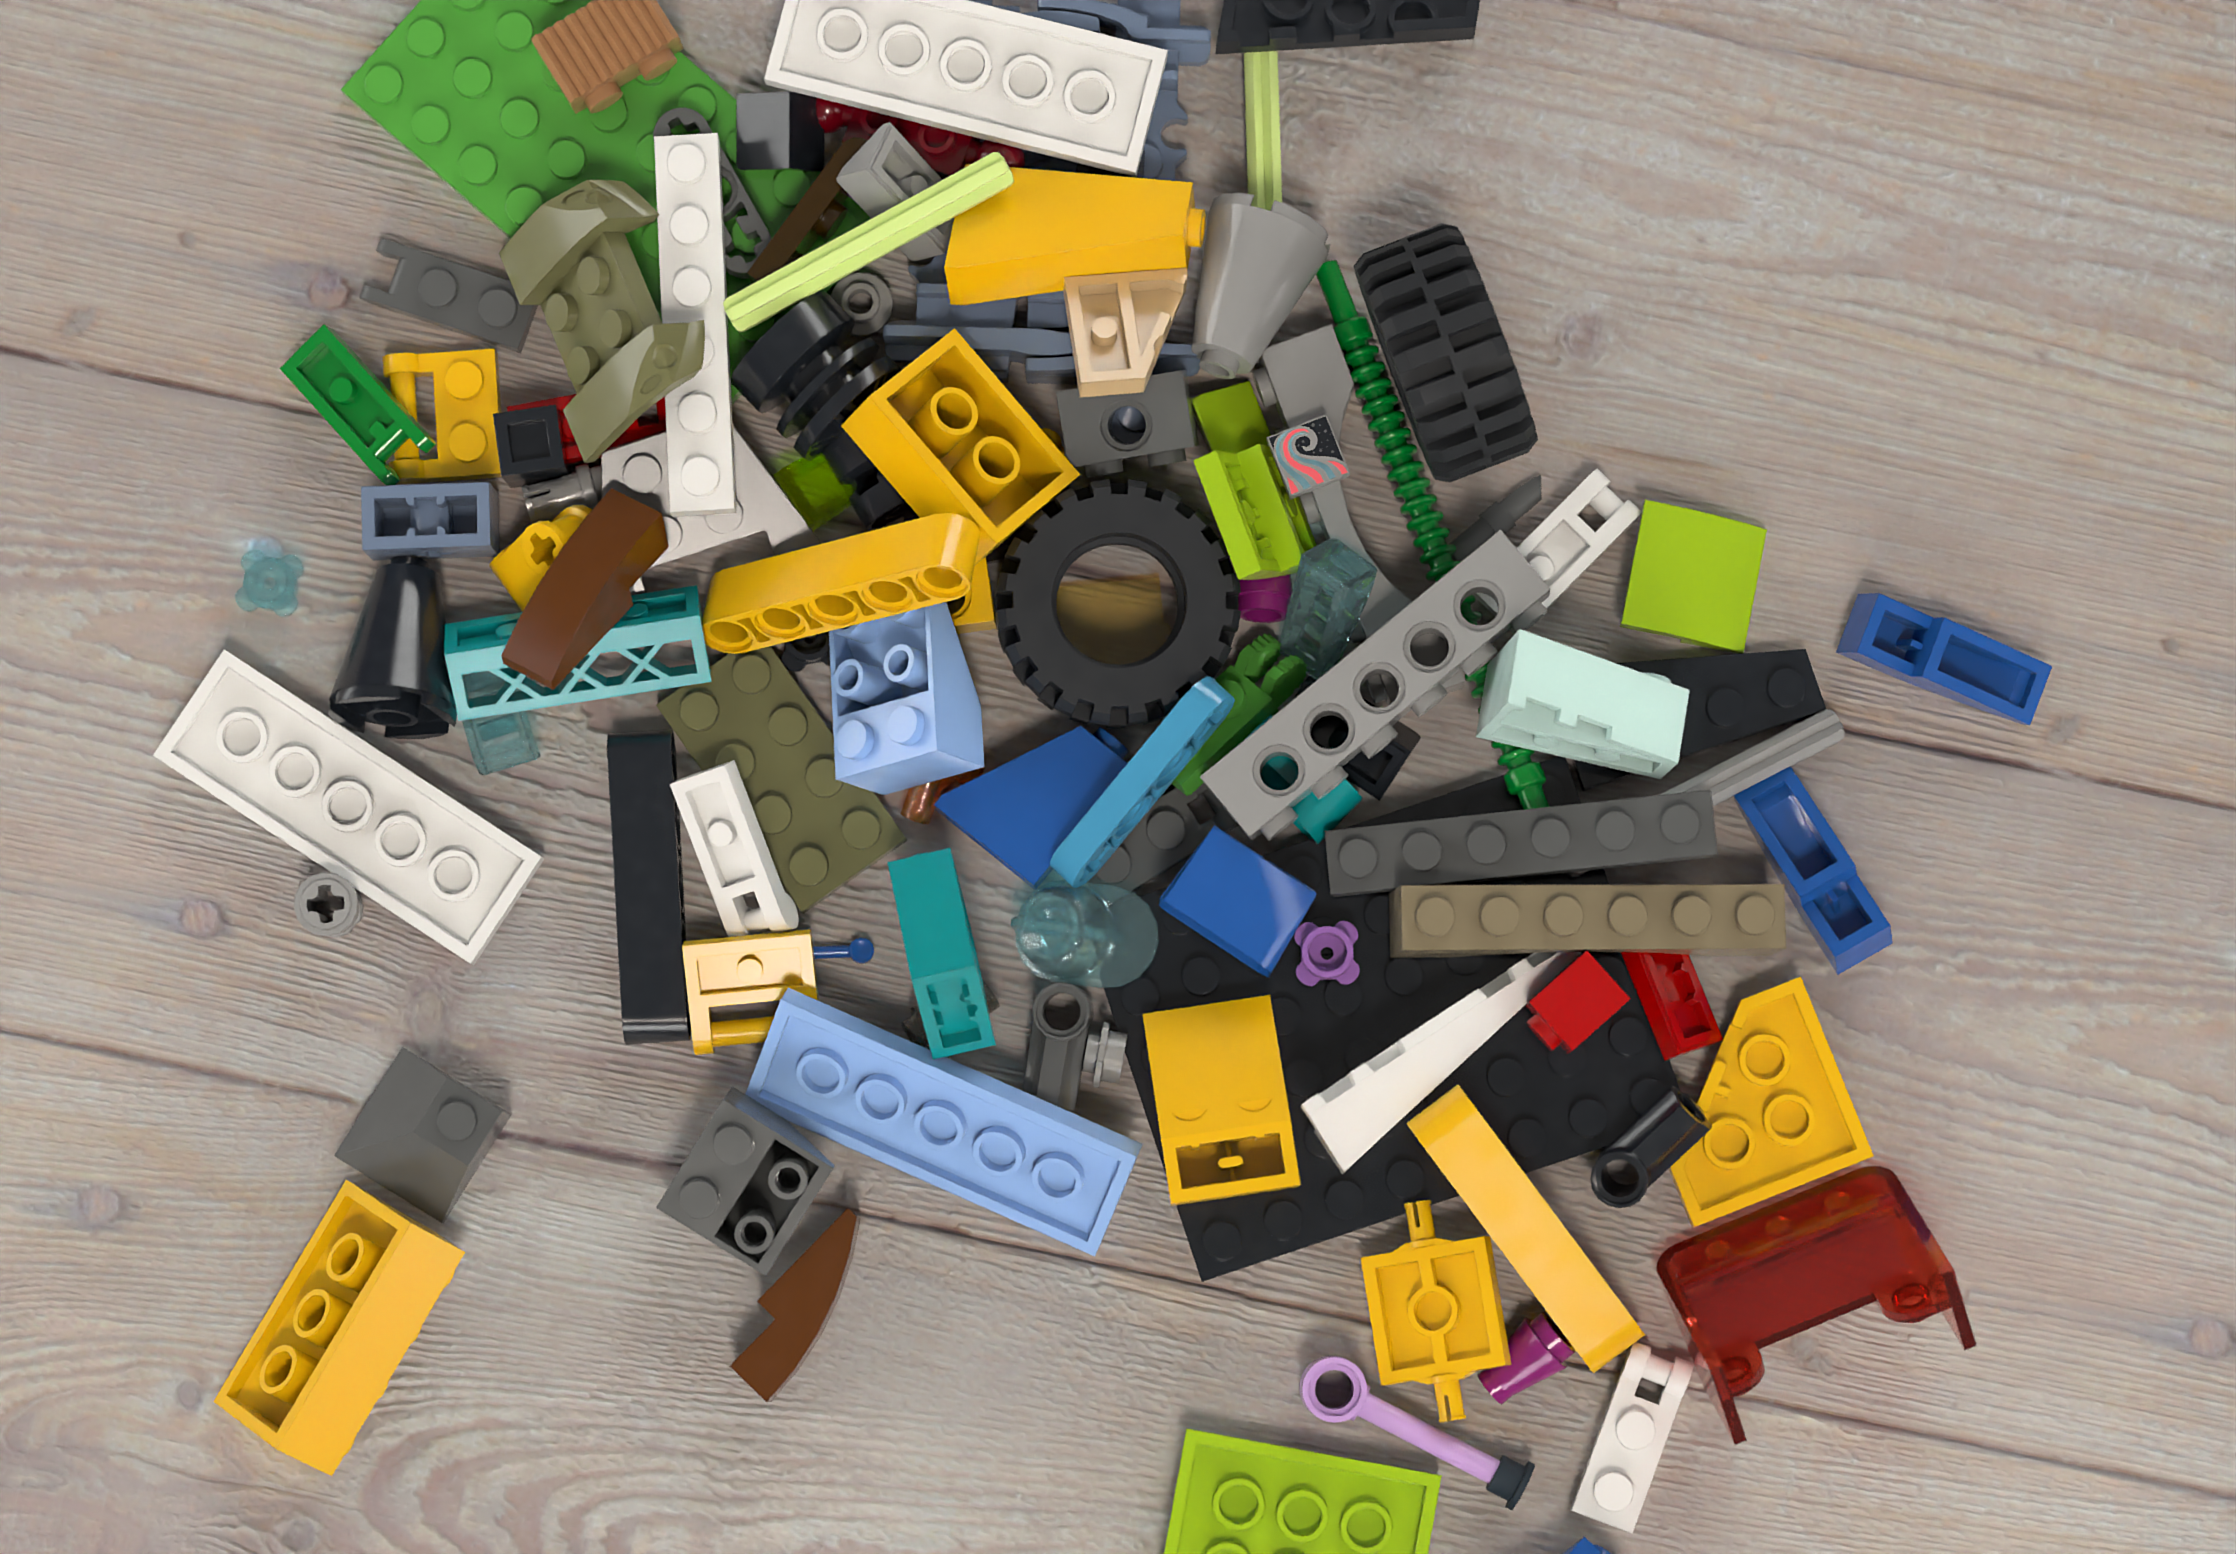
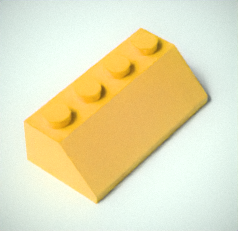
[213,1180,465,1476]

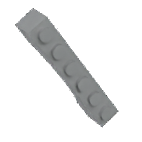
[1252,324,1465,706]

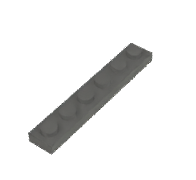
[1325,790,1718,897]

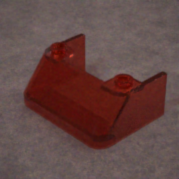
[1656,1166,1977,1445]

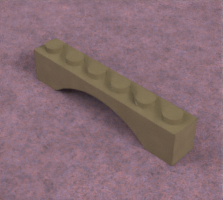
[1389,884,1786,958]

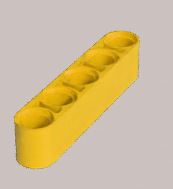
[702,513,980,654]
[1406,1085,1645,1373]

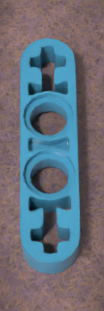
[1050,676,1235,888]

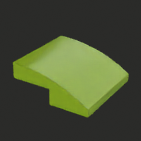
[1193,444,1323,580]
[1620,499,1767,654]

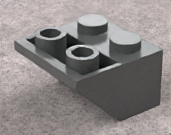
[656,1086,835,1276]

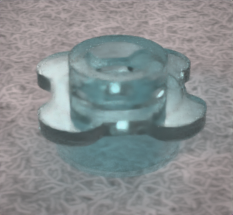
[235,549,304,617]

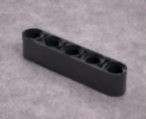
[607,729,691,1045]

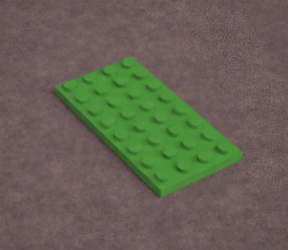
[341,0,871,405]

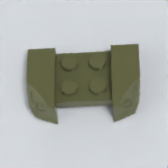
[499,180,705,463]

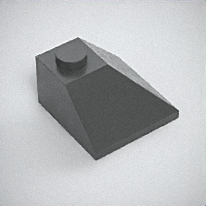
[334,1047,512,1223]

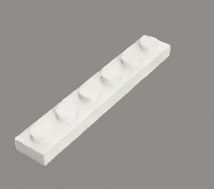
[654,133,737,517]

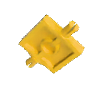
[1361,1200,1511,1423]

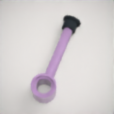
[1299,1356,1535,1510]

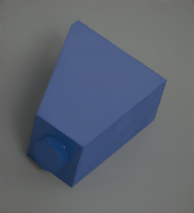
[934,726,1129,891]

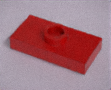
[1621,952,1723,1061]

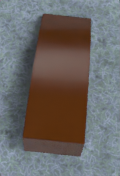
[501,488,669,690]
[730,1208,861,1402]

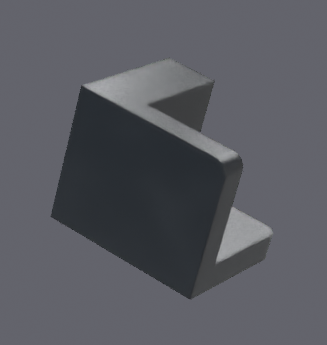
[736,92,824,172]
[493,404,572,488]

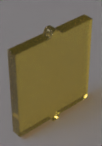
[1057,577,1171,664]

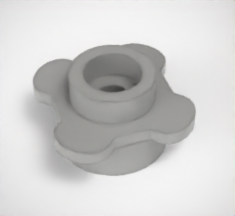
[1082,1022,1128,1088]

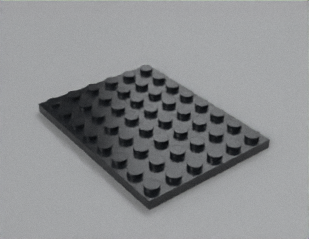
[1080,756,1680,1282]

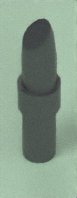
[1449,475,1542,562]

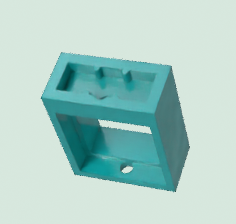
[887,848,996,1060]

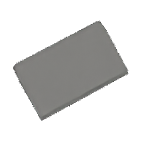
[836,122,954,261]

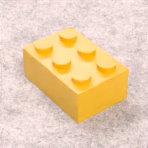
[841,328,1080,566]

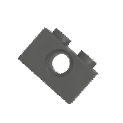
[1056,370,1199,478]

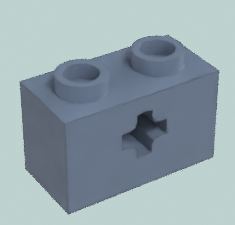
[361,482,500,561]

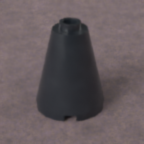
[328,556,457,739]

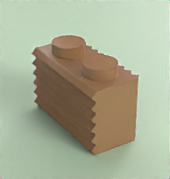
[531,0,684,114]

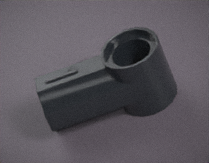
[1590,1086,1712,1208]

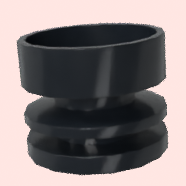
[731,290,902,461]

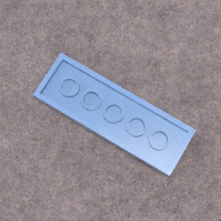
[745,988,1143,1257]

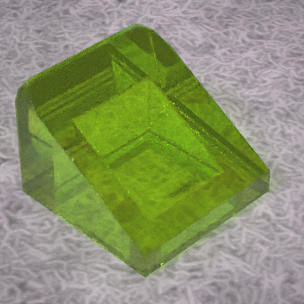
[773,454,853,531]

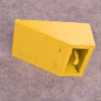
[1142,995,1300,1206]

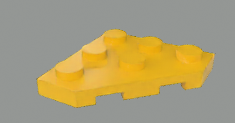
[1668,976,1874,1228]

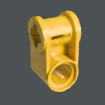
[489,505,592,612]

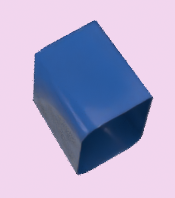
[1159,825,1317,977]

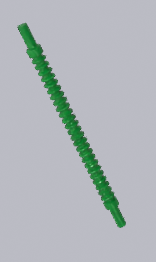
[1316,260,1550,810]

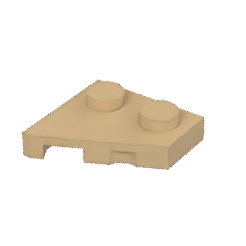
[1063,267,1188,397]

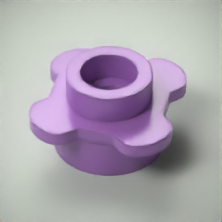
[1294,921,1360,986]

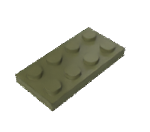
[656,646,907,914]

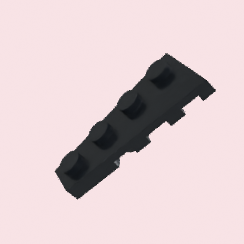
[1215,0,1480,55]
[1572,649,1826,791]

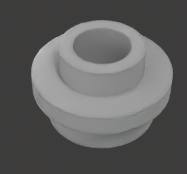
[831,273,893,337]

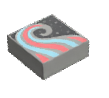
[1266,414,1350,500]

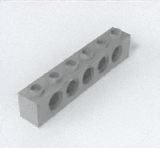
[1200,529,1550,841]

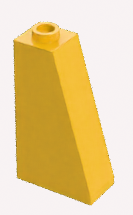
[944,164,1206,305]

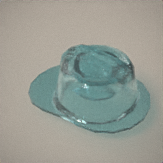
[1011,880,1159,988]

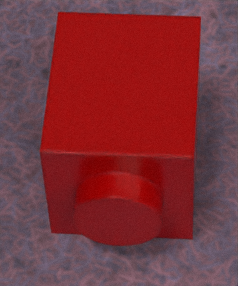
[1526,951,1630,1054]

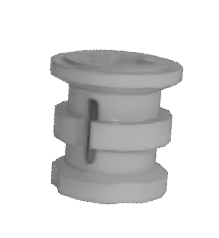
[294,872,364,937]

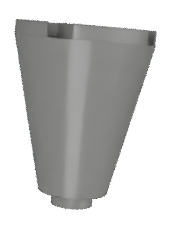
[1191,193,1331,379]

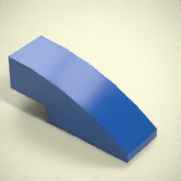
[1836,593,2052,725]
[1734,766,1893,975]

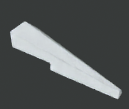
[1301,952,1581,1174]

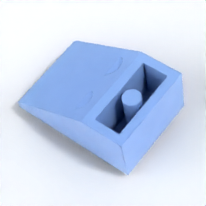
[829,602,984,795]

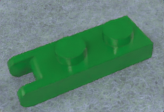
[279,324,436,486]

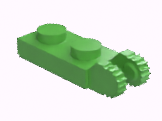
[1171,633,1308,796]

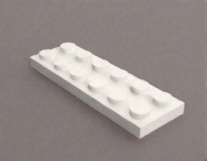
[764,0,1168,177]
[153,649,544,965]

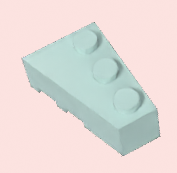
[1476,629,1690,779]

